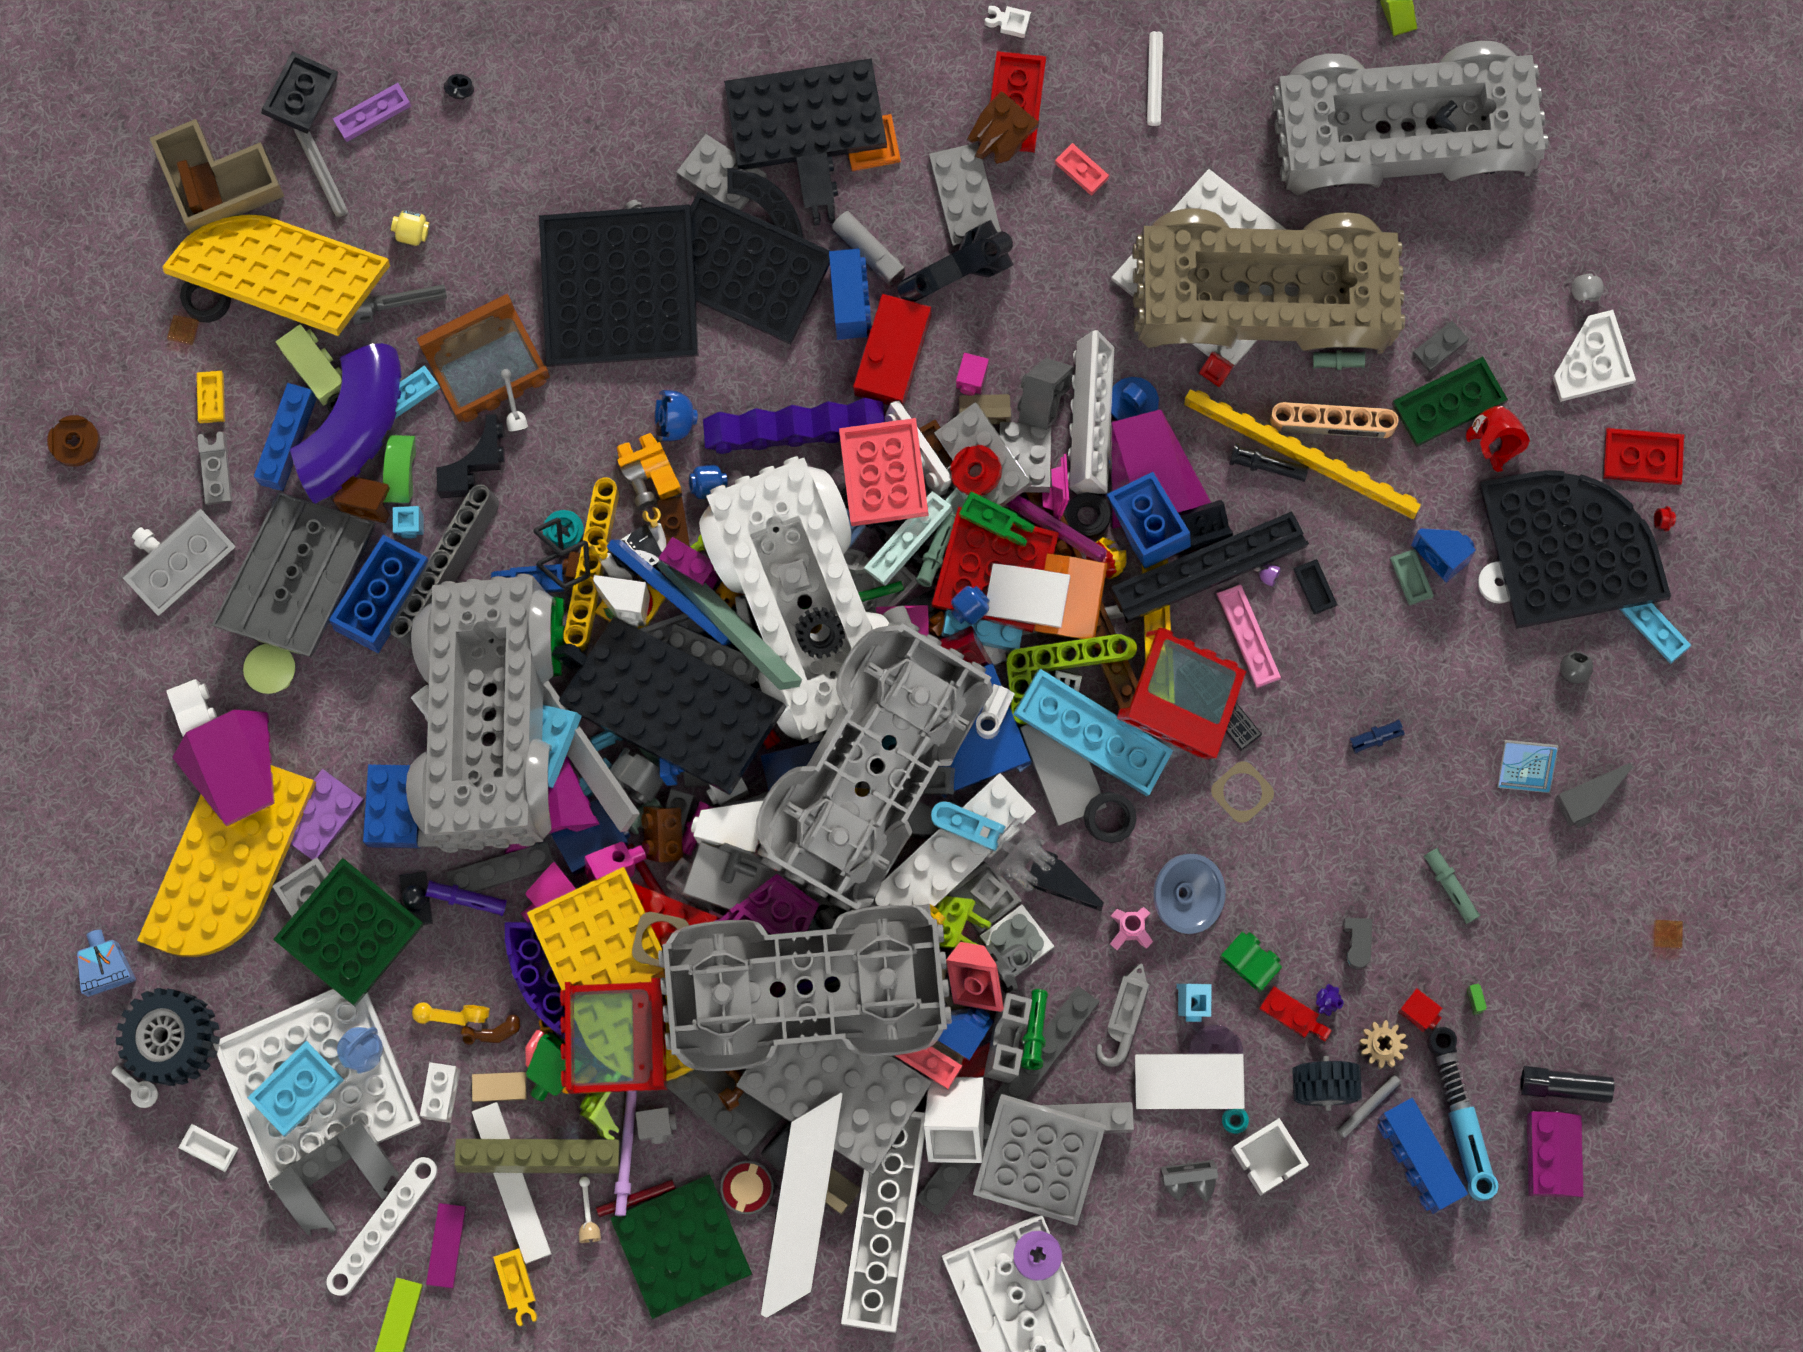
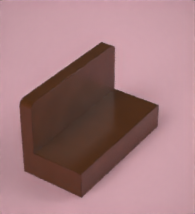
[176,160,223,215]
[333,476,390,524]

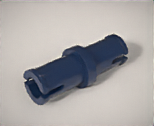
[1349,719,1405,754]

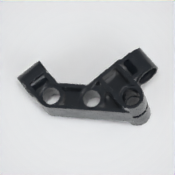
[898,220,1014,302]

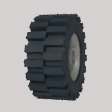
[116,988,220,1086]

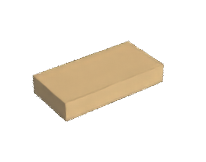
[472,1072,527,1102]

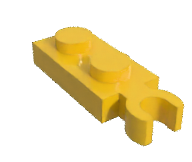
[493,1248,537,1327]

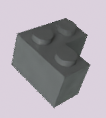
[1017,358,1074,430]

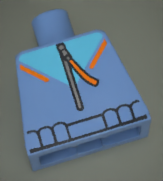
[77,930,136,997]

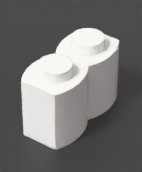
[166,679,218,737]

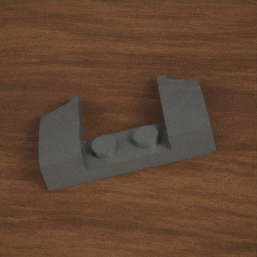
[268,1118,399,1235]

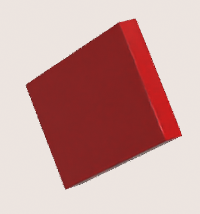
[1603,428,1684,485]

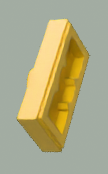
[197,371,225,423]

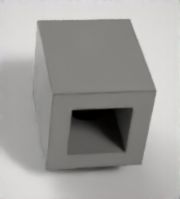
[636,1107,677,1144]

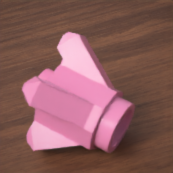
[1110,907,1153,950]

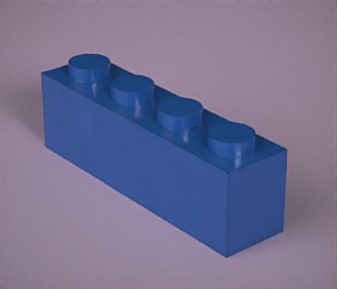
[253,383,317,492]

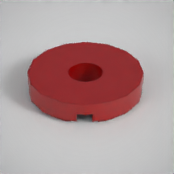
[950,445,1002,496]

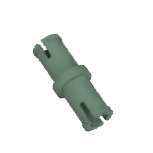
[1313,350,1365,370]

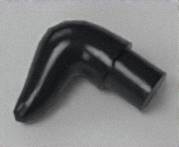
[1435,100,1458,132]

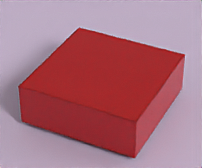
[1199,351,1235,387]

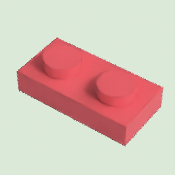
[1055,143,1109,196]

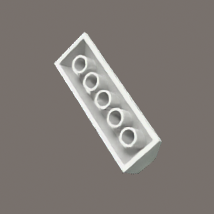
[1068,330,1114,495]

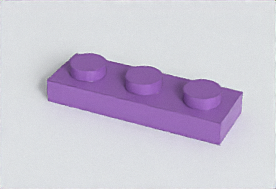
[333,83,411,142]

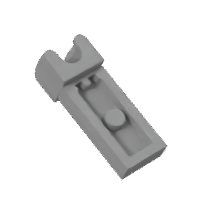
[198,432,232,505]

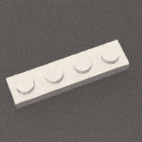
[884,401,952,496]

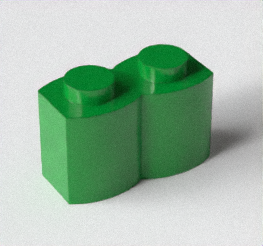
[1219,932,1282,993]

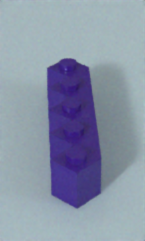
[703,398,885,454]

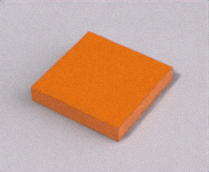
[848,114,901,171]

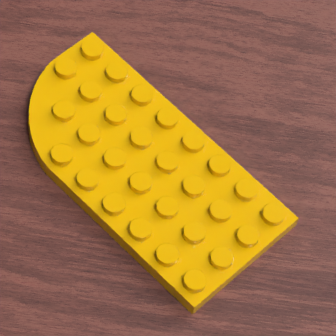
[162,215,390,336]
[137,765,316,957]
[527,867,695,1081]

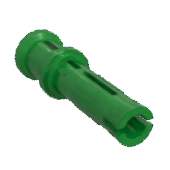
[1020,989,1048,1070]

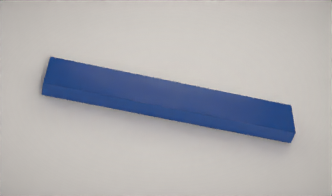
[606,539,732,645]

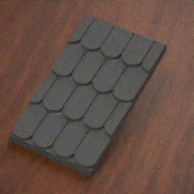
[212,492,376,658]

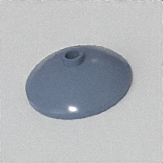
[1154,854,1226,934]

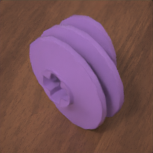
[1013,1231,1063,1281]

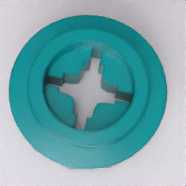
[543,510,584,549]

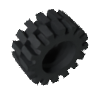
[795,607,845,659]

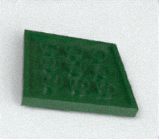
[273,858,424,1007]
[610,1174,753,1319]

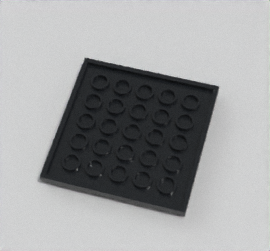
[539,204,699,367]

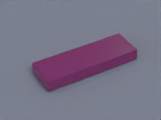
[426,1203,466,1289]

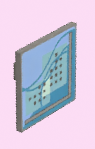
[1497,740,1558,793]

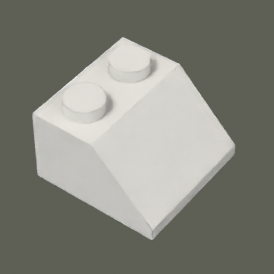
[593,575,650,628]

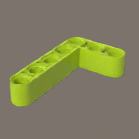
[1007,634,1137,725]

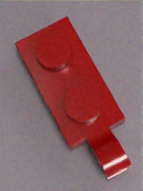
[1259,986,1332,1042]

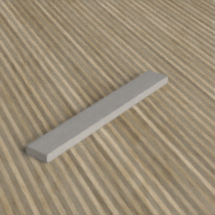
[543,681,640,832]

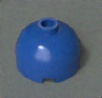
[655,390,698,442]

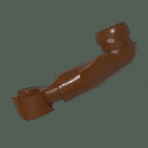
[461,1015,520,1045]

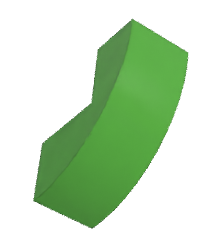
[383,435,416,503]

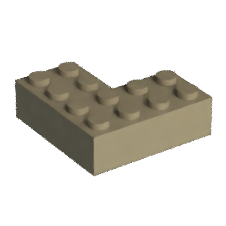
[150,119,285,233]

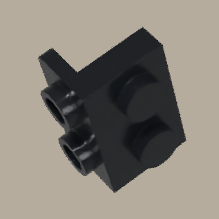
[1178,500,1233,551]

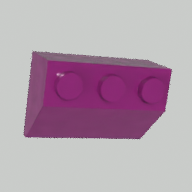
[1527,1111,1584,1197]

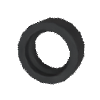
[180,281,231,323]
[1084,792,1137,843]

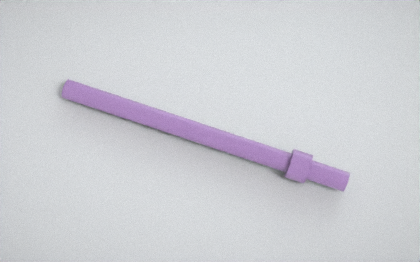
[614,1078,637,1216]

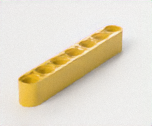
[564,477,619,652]

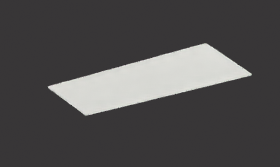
[761,1093,843,1318]

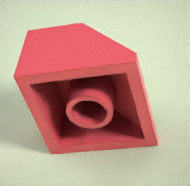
[946,942,1004,1012]

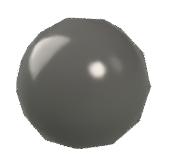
[1560,651,1593,684]

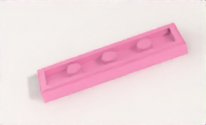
[1216,584,1281,689]

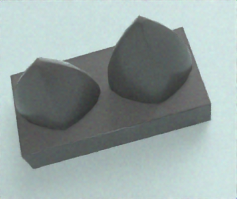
[1160,1160,1218,1202]

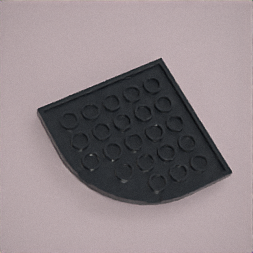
[1479,470,1671,629]

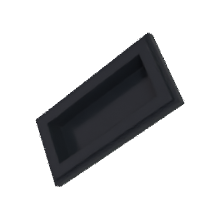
[1293,559,1338,615]

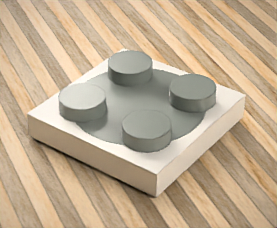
[980,905,1054,977]

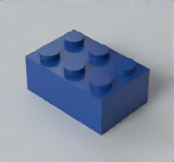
[829,249,872,340]
[363,764,421,849]

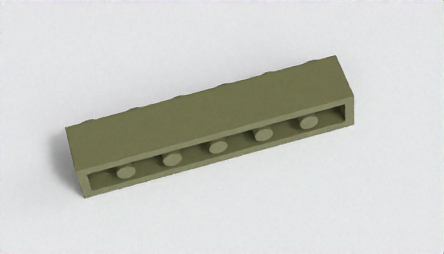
[455,1139,620,1174]

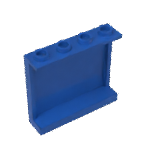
[938,663,1032,798]

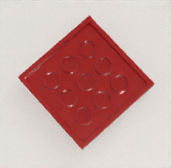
[932,506,1059,633]

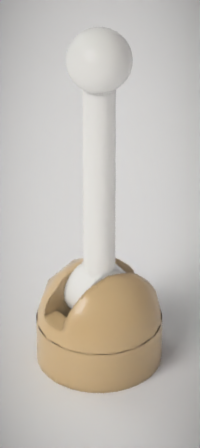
[579,1177,601,1243]

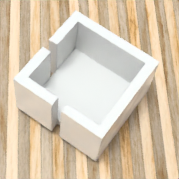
[1231,1118,1309,1196]

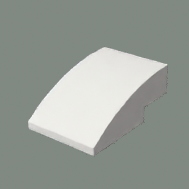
[984,564,1070,628]

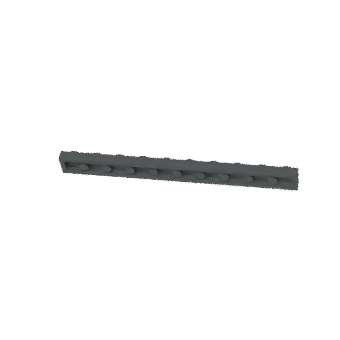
[916,986,1100,1216]

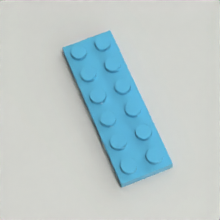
[1013,669,1173,796]

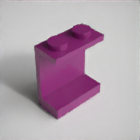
[658,537,721,590]

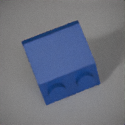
[1411,528,1476,583]
[938,1007,994,1060]

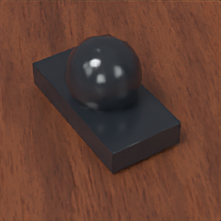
[399,871,433,925]

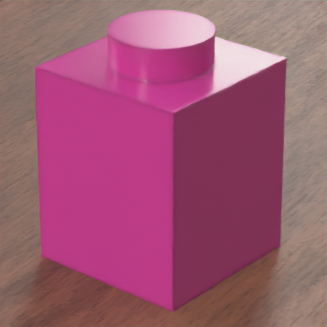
[956,353,989,396]

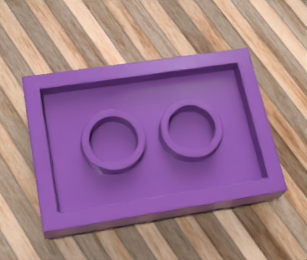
[291,769,364,860]

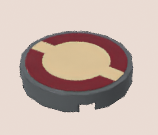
[720,1161,774,1215]

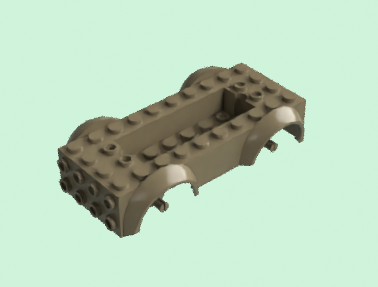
[1132,208,1405,354]

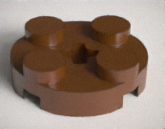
[47,415,101,467]

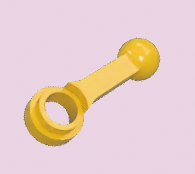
[412,1002,490,1026]

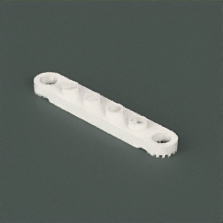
[327,1157,438,1296]

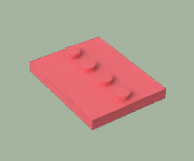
[839,418,929,526]

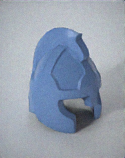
[337,1027,383,1074]

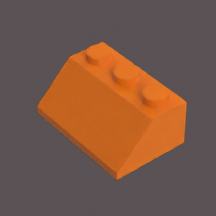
[1034,554,1107,639]

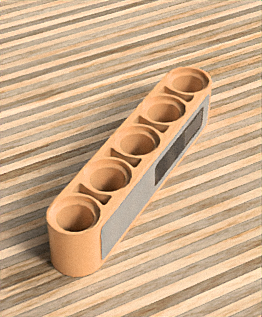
[1270,402,1398,438]

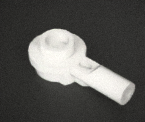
[111,1065,158,1108]

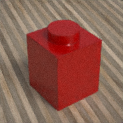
[1398,988,1443,1032]

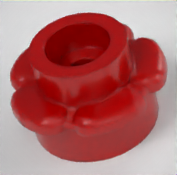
[1654,506,1676,532]

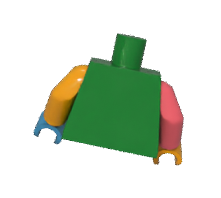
[525,1019,607,1101]

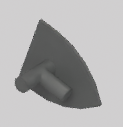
[717,843,770,884]

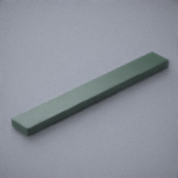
[657,560,803,690]

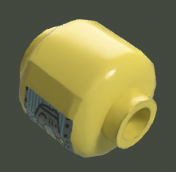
[391,210,430,246]

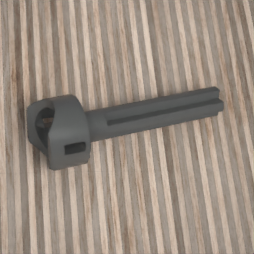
[353,285,447,325]

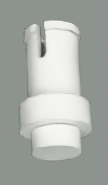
[132,527,160,553]

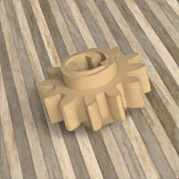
[1359,1020,1408,1069]

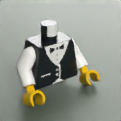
[590,507,666,589]

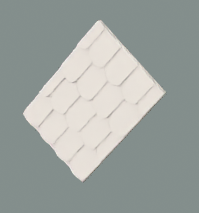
[942,1214,1100,1352]

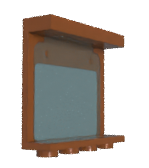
[416,293,550,422]

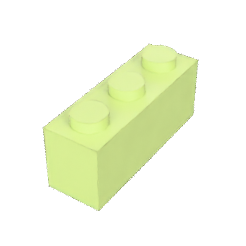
[275,324,342,406]

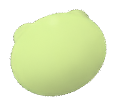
[243,644,295,694]

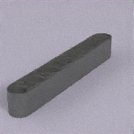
[390,484,499,647]

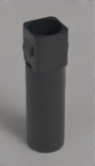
[1520,1066,1614,1103]

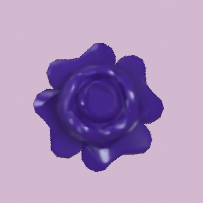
[1316,984,1344,1016]

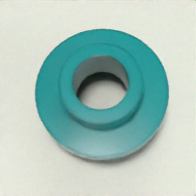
[1222,1109,1249,1134]

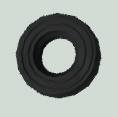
[1064,492,1111,539]

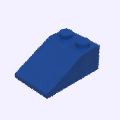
[1107,472,1191,569]

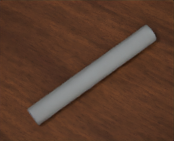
[1337,1075,1401,1138]

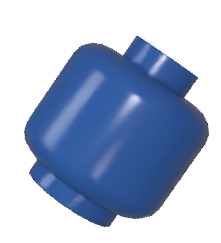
[689,465,727,499]
[951,586,990,625]

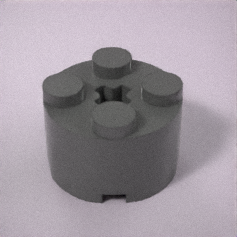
[610,748,664,805]

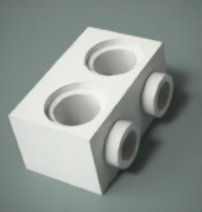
[420,1062,460,1123]

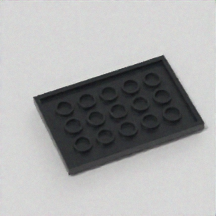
[724,58,887,170]
[691,191,830,345]

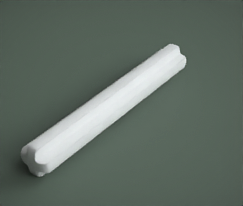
[1147,31,1163,126]

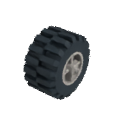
[1292,1056,1362,1111]

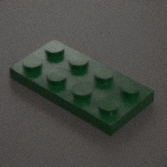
[1392,356,1508,447]

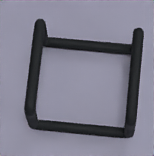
[533,518,590,589]

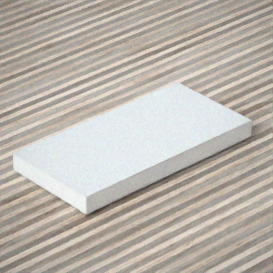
[1135,1054,1245,1109]

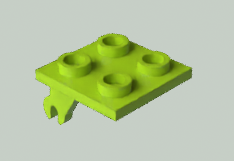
[934,896,992,949]
[579,1068,622,1140]

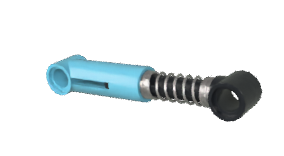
[1427,1027,1498,1201]

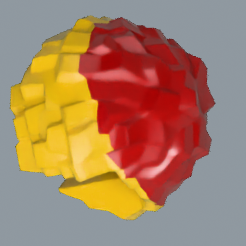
[1086,537,1127,579]

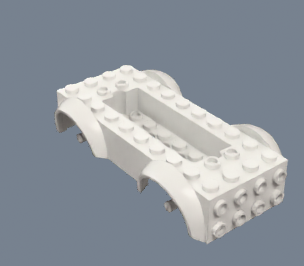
[699,456,889,744]

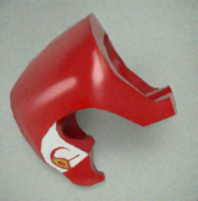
[1466,406,1530,472]

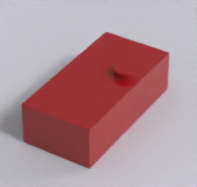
[853,294,932,407]

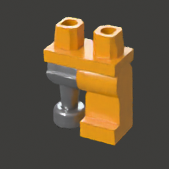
[617,433,682,509]

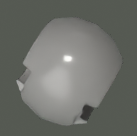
[1571,274,1604,303]

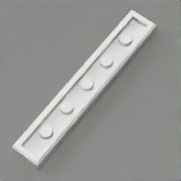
[472,1102,551,1264]

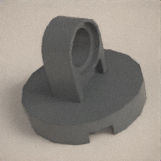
[985,944,1033,994]

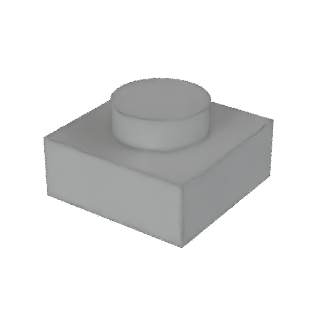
[970,872,1008,911]

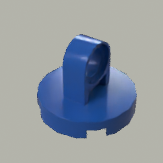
[1111,377,1159,421]

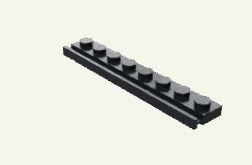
[1110,511,1309,623]

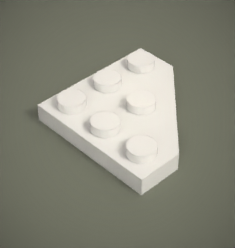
[1553,310,1636,402]

